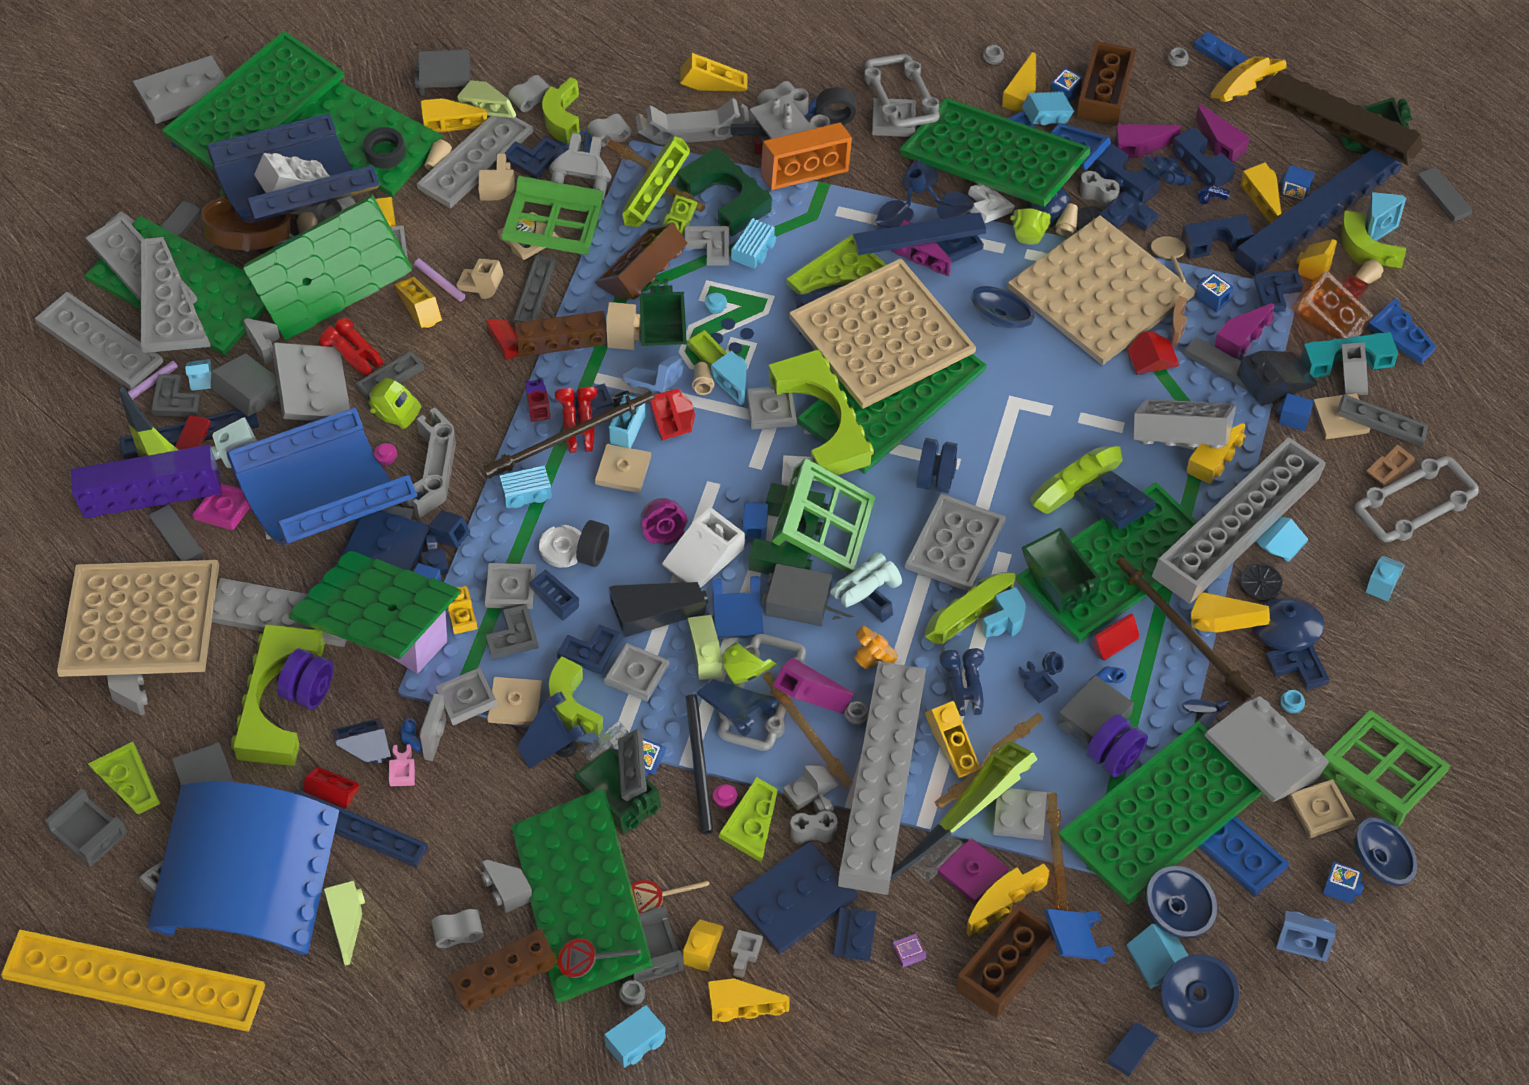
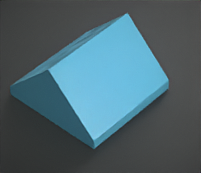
[1365,192,1406,241]
[1126,924,1189,989]

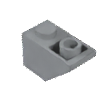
[1342,342,1368,395]
[107,674,148,715]
[481,860,532,913]

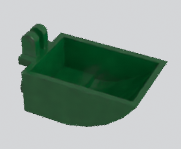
[1340,97,1412,153]
[639,279,687,346]
[1021,528,1101,614]
[573,747,661,835]

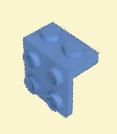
[622,355,683,394]

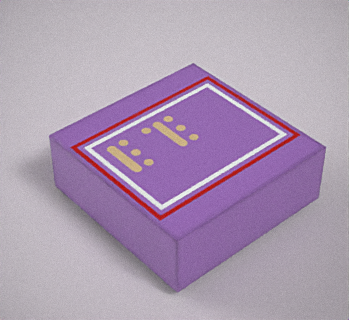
[892,934,926,967]

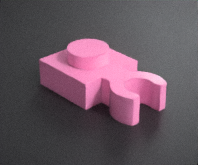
[389,744,415,786]

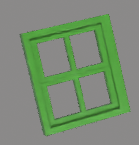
[502,176,604,255]
[771,458,875,574]
[1321,710,1451,828]

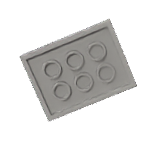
[133,55,226,124]
[272,343,350,421]
[905,493,1006,592]

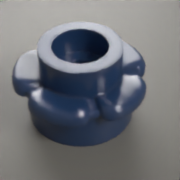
[1042,651,1064,675]

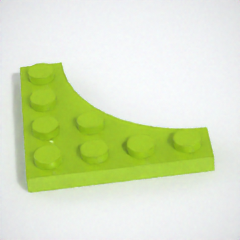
[786,235,887,295]

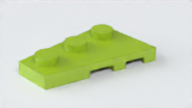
[88,742,160,815]
[719,777,778,862]

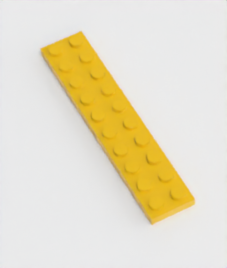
[1,930,265,1032]

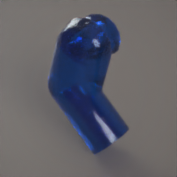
[1198,184,1230,204]

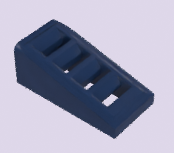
[529,569,579,621]

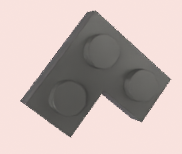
[151,374,201,417]
[486,605,539,659]

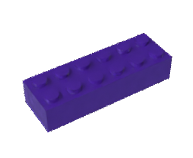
[71,445,222,518]

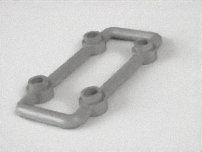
[864,54,940,128]
[1355,456,1479,542]
[718,634,806,751]

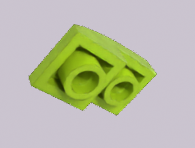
[663,195,698,236]

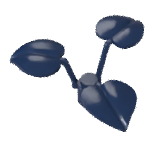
[875,159,974,228]

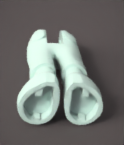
[830,552,902,608]

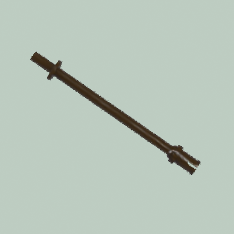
[483,391,655,479]
[1116,557,1255,702]

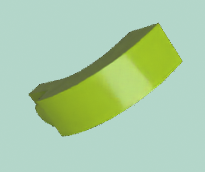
[542,77,580,145]
[1340,210,1406,268]
[549,656,604,736]

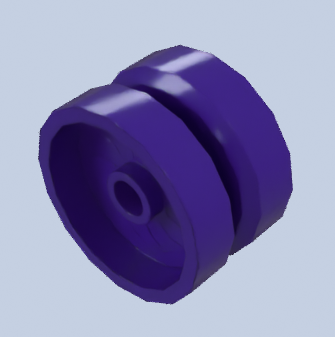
[277,648,334,710]
[1086,714,1148,778]

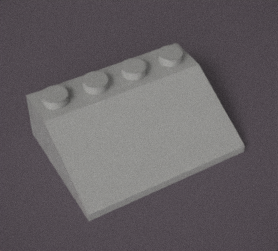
[1134,399,1236,448]
[1204,696,1329,802]

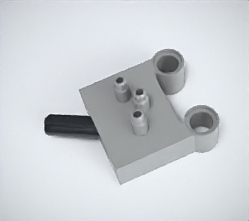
[730,88,830,141]

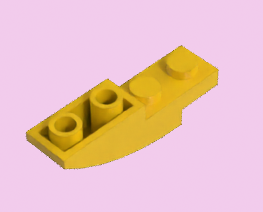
[1211,56,1287,102]
[966,864,1049,937]

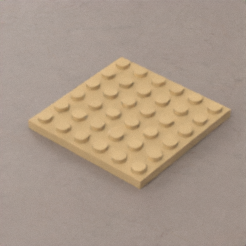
[1008,216,1195,366]
[789,258,976,409]
[57,560,219,677]

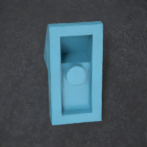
[185,359,212,391]

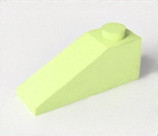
[457,80,516,118]
[688,615,723,680]
[324,881,365,966]

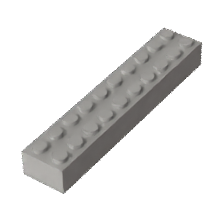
[1152,437,1326,604]
[838,661,926,895]

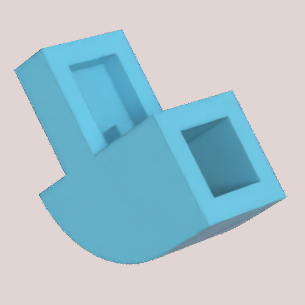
[981,587,1026,638]

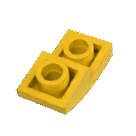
[448,586,477,634]

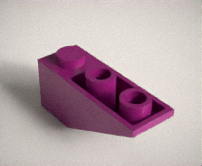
[1196,104,1250,163]
[1115,124,1181,158]
[891,220,951,277]
[1214,303,1275,359]
[773,657,855,714]

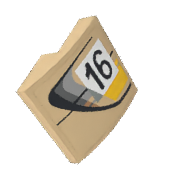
[497,212,558,260]

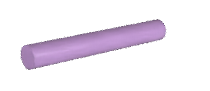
[414,259,465,302]
[119,361,178,405]

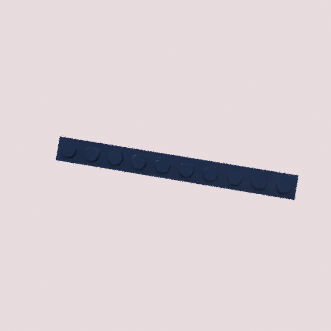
[1235,149,1402,276]

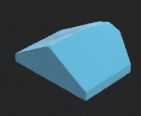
[1256,517,1308,561]

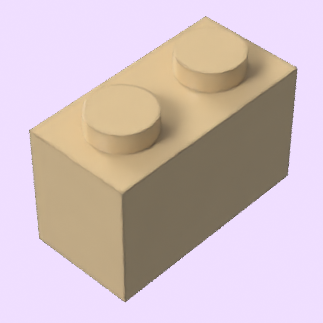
[606,302,641,350]

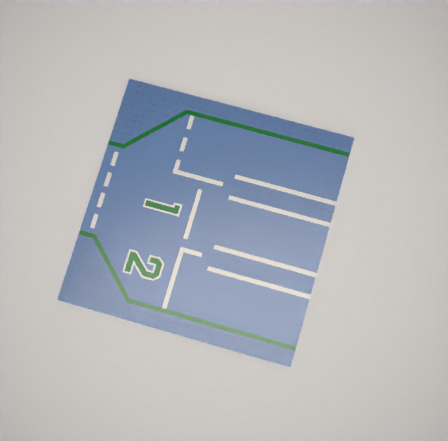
[398,140,1299,874]

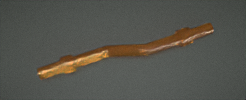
[608,140,706,212]
[762,672,853,788]
[935,713,1044,809]
[1046,792,1071,911]

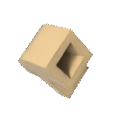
[479,154,515,201]
[457,259,503,299]

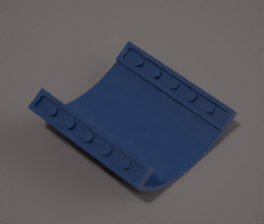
[206,113,380,223]

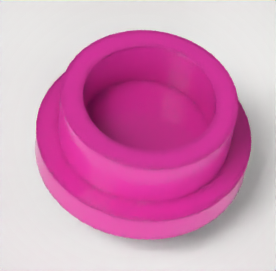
[374,443,397,465]
[713,784,738,809]

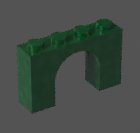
[676,147,772,236]
[749,483,829,575]

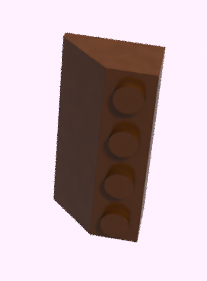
[595,223,688,300]

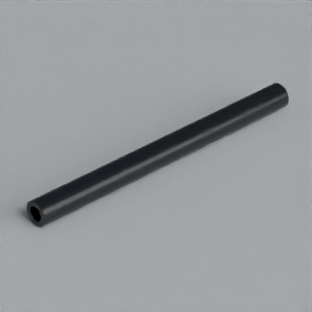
[685,694,713,835]

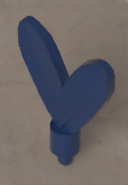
[1182,699,1230,729]

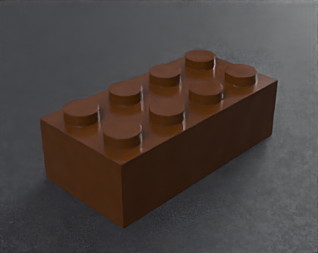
[1077,41,1136,126]
[956,904,1057,1018]

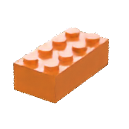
[760,123,852,190]

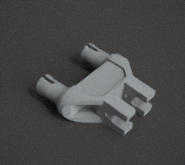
[549,133,612,201]

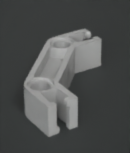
[636,98,750,145]
[405,407,456,519]

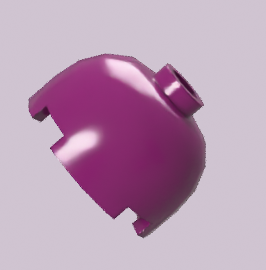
[640,498,688,545]

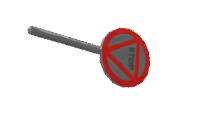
[558,939,641,978]

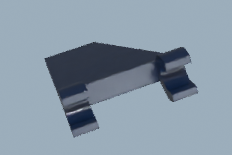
[697,679,779,736]
[517,692,587,768]

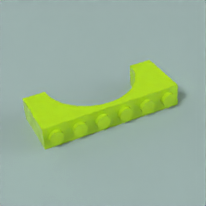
[768,349,874,475]
[231,625,325,766]

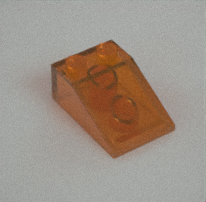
[1291,271,1374,339]

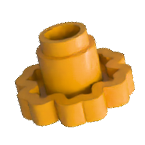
[854,626,898,670]

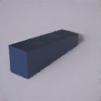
[842,571,893,623]

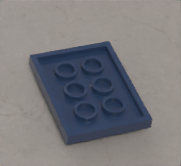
[342,510,431,571]
[732,842,858,955]

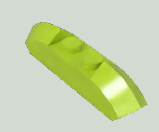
[622,136,690,227]
[1030,446,1123,514]
[924,572,1015,645]

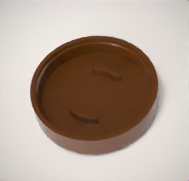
[201,196,290,250]

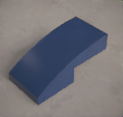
[1107,1022,1159,1077]

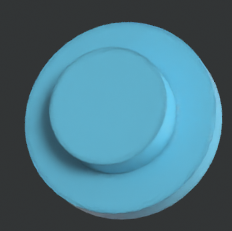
[705,293,727,314]
[1280,690,1305,713]

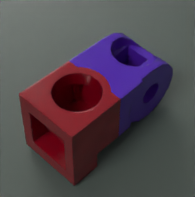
[525,378,551,422]

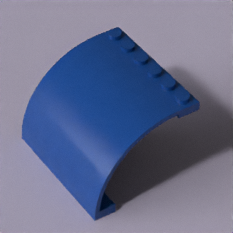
[226,408,417,545]
[147,781,339,955]

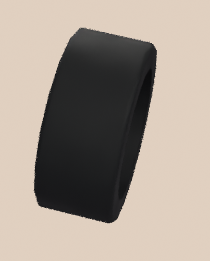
[816,87,856,125]
[364,127,405,169]
[576,520,609,567]

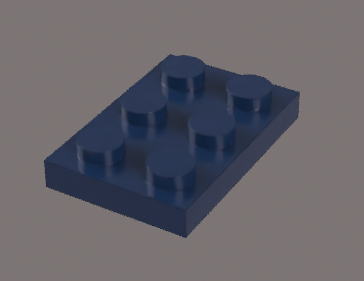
[1075,471,1156,530]

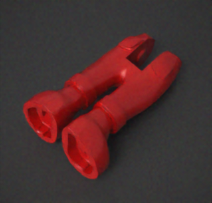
[318,318,383,376]
[555,387,598,453]

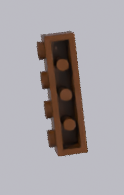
[515,311,608,357]
[449,928,558,1011]

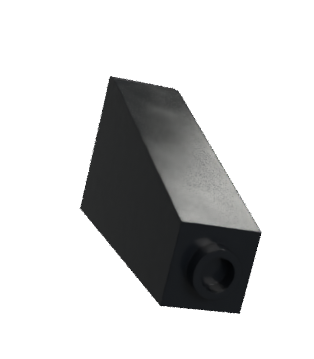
[609,582,709,638]

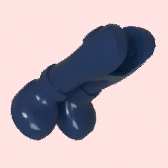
[939,648,985,716]

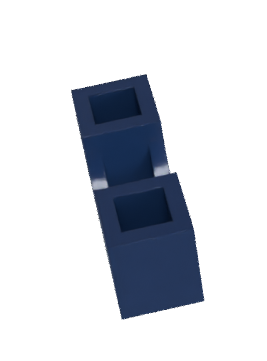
[1172,127,1235,191]
[1093,144,1161,204]
[1181,215,1254,259]

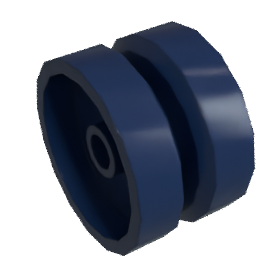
[916,438,958,493]

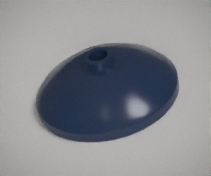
[971,286,1035,328]
[1252,597,1324,651]
[1354,817,1417,886]
[1145,866,1217,938]
[1161,954,1239,1033]

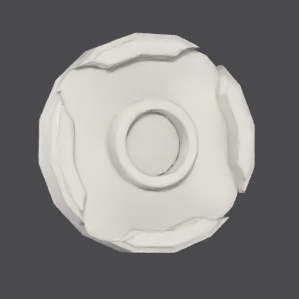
[539,525,581,568]

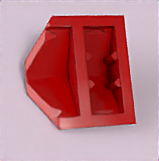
[1127,331,1180,375]
[649,388,695,441]

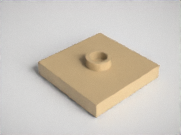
[1313,393,1370,440]
[595,444,651,493]
[488,677,543,726]
[1288,779,1355,839]

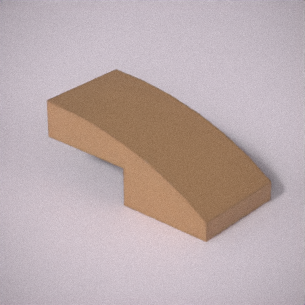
[1170,295,1188,346]
[1366,445,1415,486]

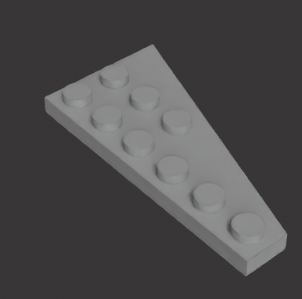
[141,237,211,353]

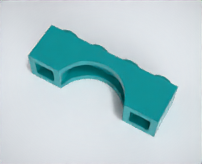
[1301,332,1398,378]

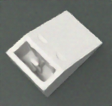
[254,153,329,193]
[662,507,745,588]

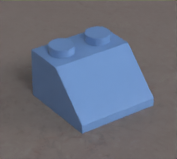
[1276,911,1336,962]

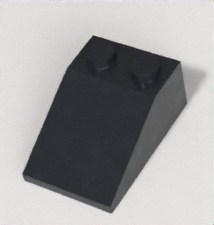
[1237,351,1318,407]

